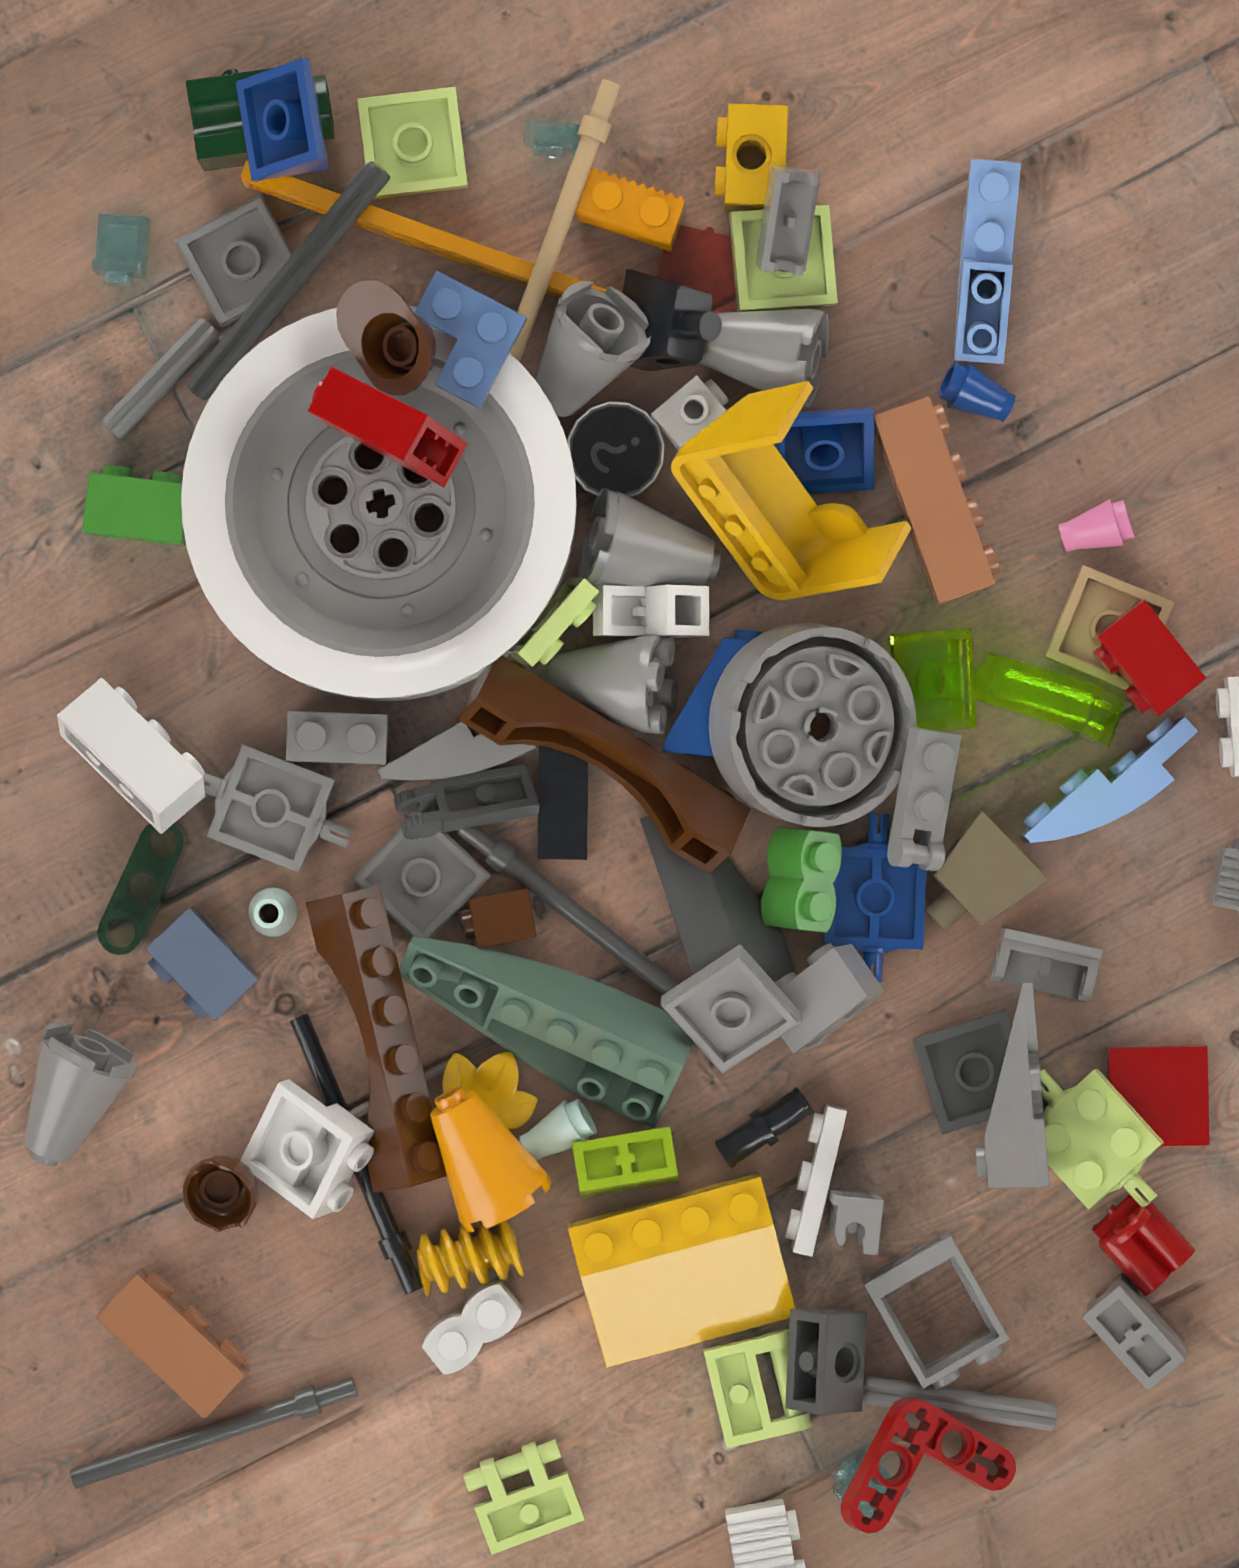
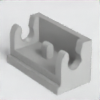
[755,165,821,276]
[989,927,1103,1002]
[827,1186,884,1255]
[1082,1272,1187,1391]

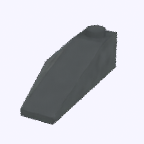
[640,816,796,983]

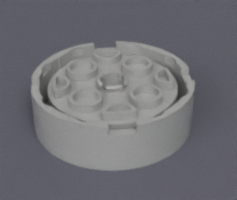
[709,623,917,827]

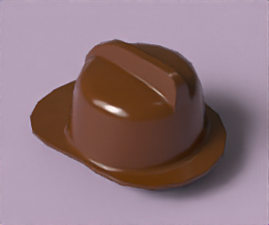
[336,280,436,395]

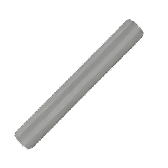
[863,1376,1057,1431]

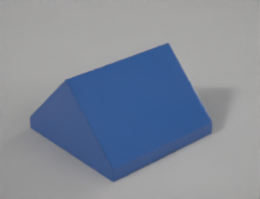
[235,58,329,181]
[774,408,874,494]

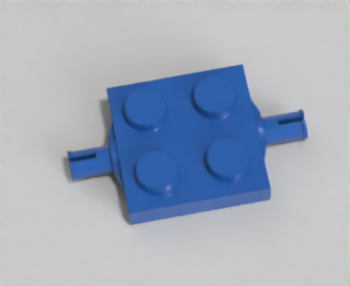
[823,813,927,983]

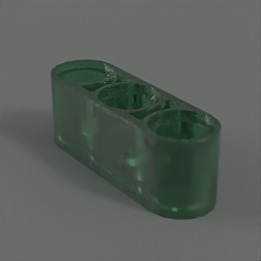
[97,822,189,955]

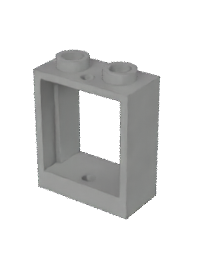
[861,1231,1010,1390]

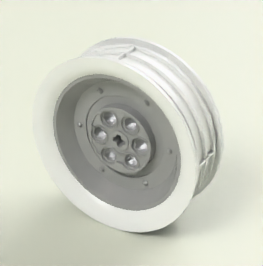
[181,306,577,702]

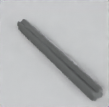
[187,161,390,400]

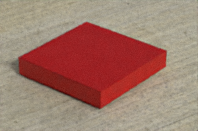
[1107,1046,1210,1146]

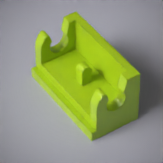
[572,1126,679,1199]

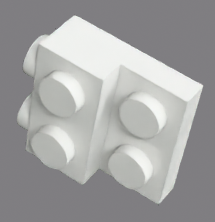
[240,1079,374,1219]

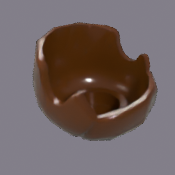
[183,1156,258,1232]

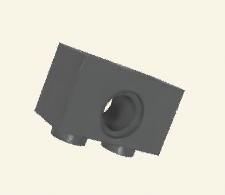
[785,1306,867,1415]

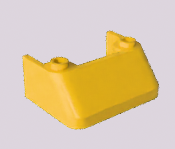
[671,381,912,601]

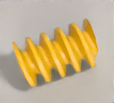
[416,1221,524,1297]

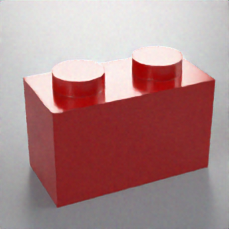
[1092,600,1207,716]

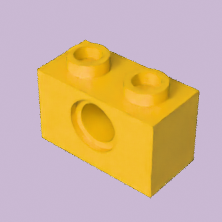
[714,103,788,211]

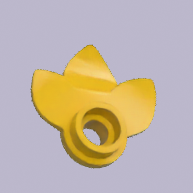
[442,1051,538,1129]

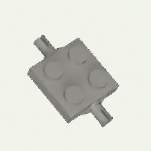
[203,744,353,872]

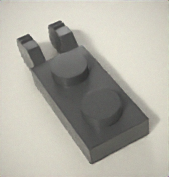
[393,764,540,840]

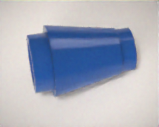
[938,362,1016,422]

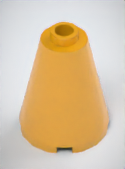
[430,1087,552,1232]

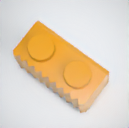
[576,167,685,252]

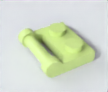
[703,1329,813,1448]

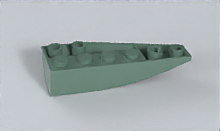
[399,936,694,1129]

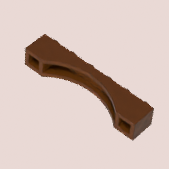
[457,655,751,874]
[305,885,447,1193]

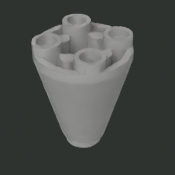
[537,635,678,734]

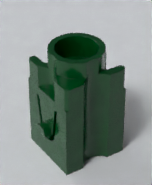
[186,67,335,172]

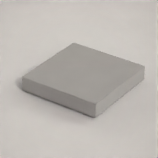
[174,194,309,329]
[351,811,491,939]
[661,944,802,1074]

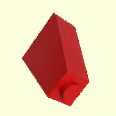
[307,366,468,488]

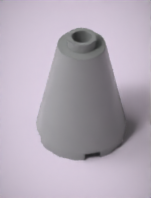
[535,281,651,417]
[699,309,829,408]
[578,488,721,587]
[24,1022,139,1166]

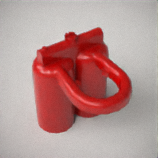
[1091,1194,1195,1296]

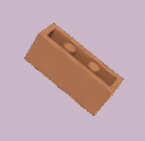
[96,1268,249,1420]

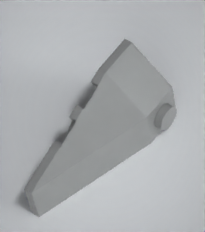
[976,982,1049,1188]

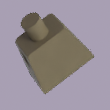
[925,811,1049,932]

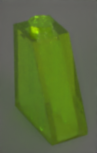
[973,652,1126,747]

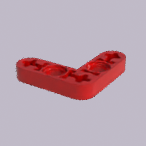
[841,1397,1016,1533]

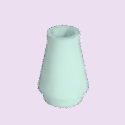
[248,887,297,937]
[520,1098,597,1161]

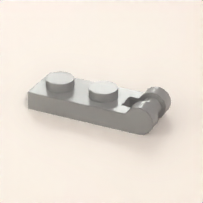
[887,726,962,871]

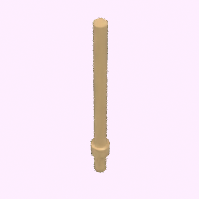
[510,79,621,362]

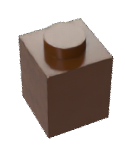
[461,888,537,948]

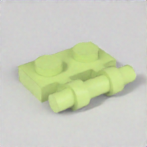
[463,1439,585,1555]

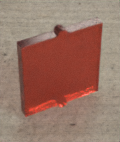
[657,225,736,313]

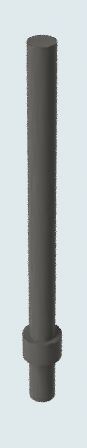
[457,826,680,995]
[70,1377,358,1489]

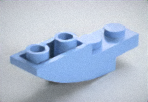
[954,158,1021,364]
[1019,716,1198,843]

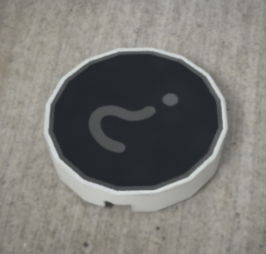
[567,401,664,497]

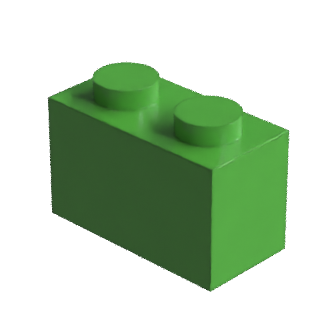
[82,465,186,547]

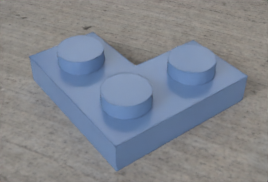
[414,270,527,409]

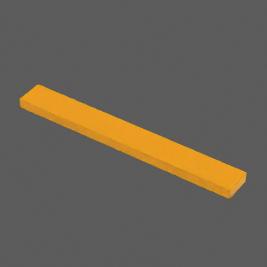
[240,160,607,299]

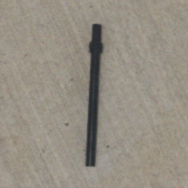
[290,1013,423,1295]

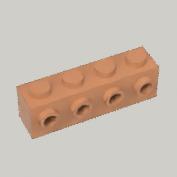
[874,396,1000,606]

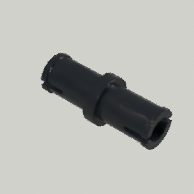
[715,1087,814,1168]

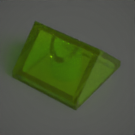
[890,628,977,731]

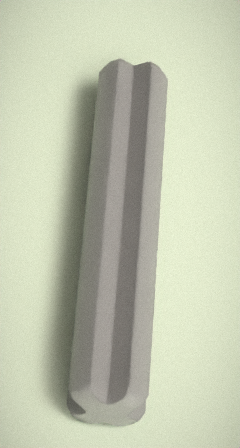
[103,319,220,438]

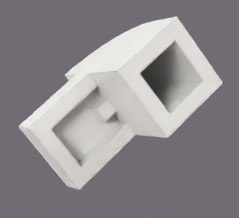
[593,585,709,638]

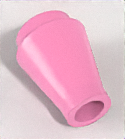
[1058,498,1135,552]

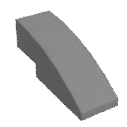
[377,722,537,781]

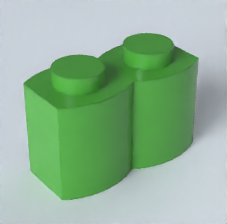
[761,827,842,933]

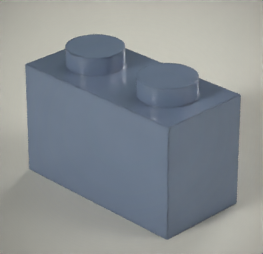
[146,907,261,1021]

